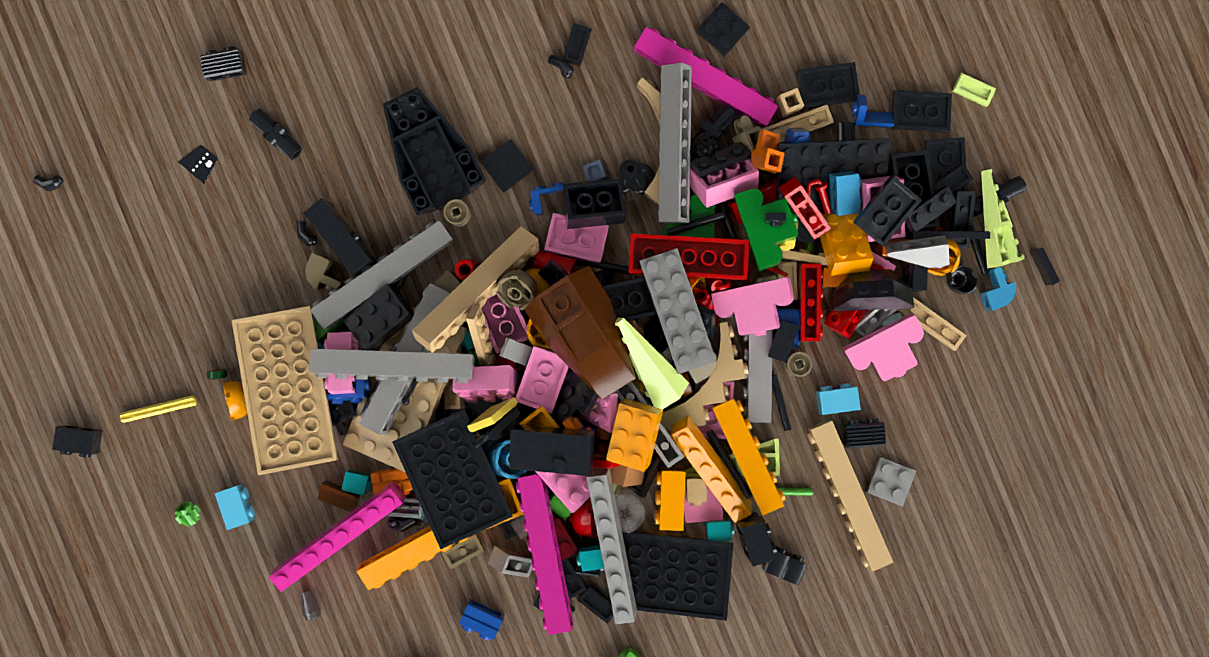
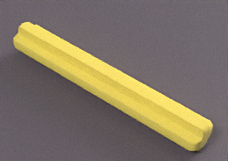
[120,395,197,423]

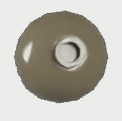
[497,270,537,310]

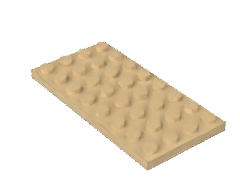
[232,306,338,475]
[343,307,467,472]

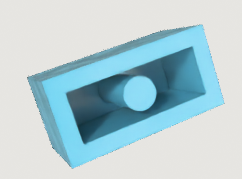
[816,383,861,415]
[215,484,255,530]

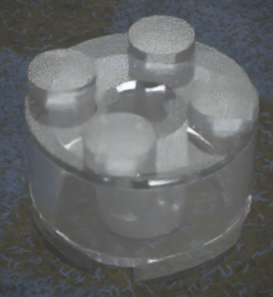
[615,491,645,533]

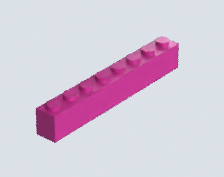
[634,27,778,128]
[516,474,574,635]
[269,481,406,592]

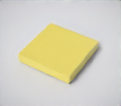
[467,397,518,432]

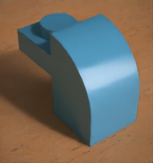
[980,267,1016,311]

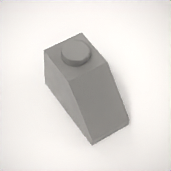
[488,546,533,578]

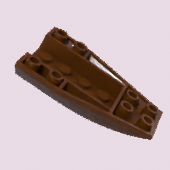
[525,266,636,400]

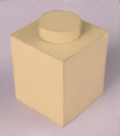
[776,88,804,117]
[685,477,707,506]

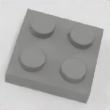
[865,456,916,507]

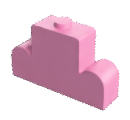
[711,277,794,337]
[842,312,924,381]

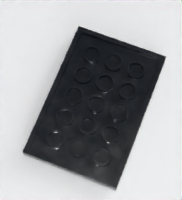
[776,138,891,221]
[392,409,513,549]
[622,530,734,621]

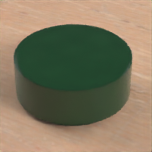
[207,369,227,380]

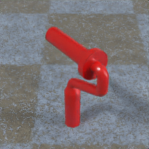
[790,179,832,214]
[704,266,751,293]

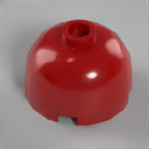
[569,499,598,538]

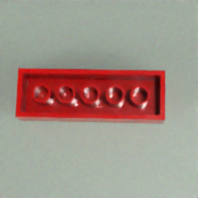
[628,234,749,281]

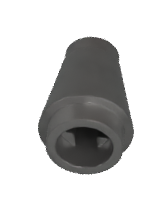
[300,591,321,621]

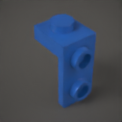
[852,95,894,127]
[528,182,564,216]
[326,378,371,404]

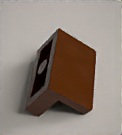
[317,480,361,512]

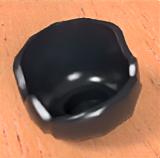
[947,265,978,294]

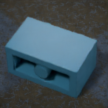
[829,171,862,216]

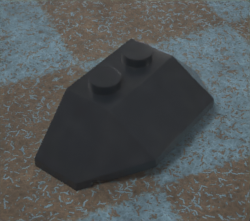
[832,269,914,311]

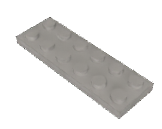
[639,248,716,374]

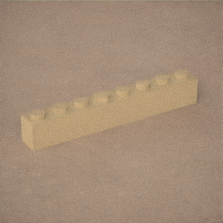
[412,226,539,353]
[807,419,894,572]

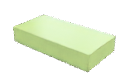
[952,73,996,107]

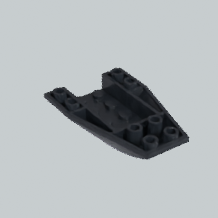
[383,87,486,216]

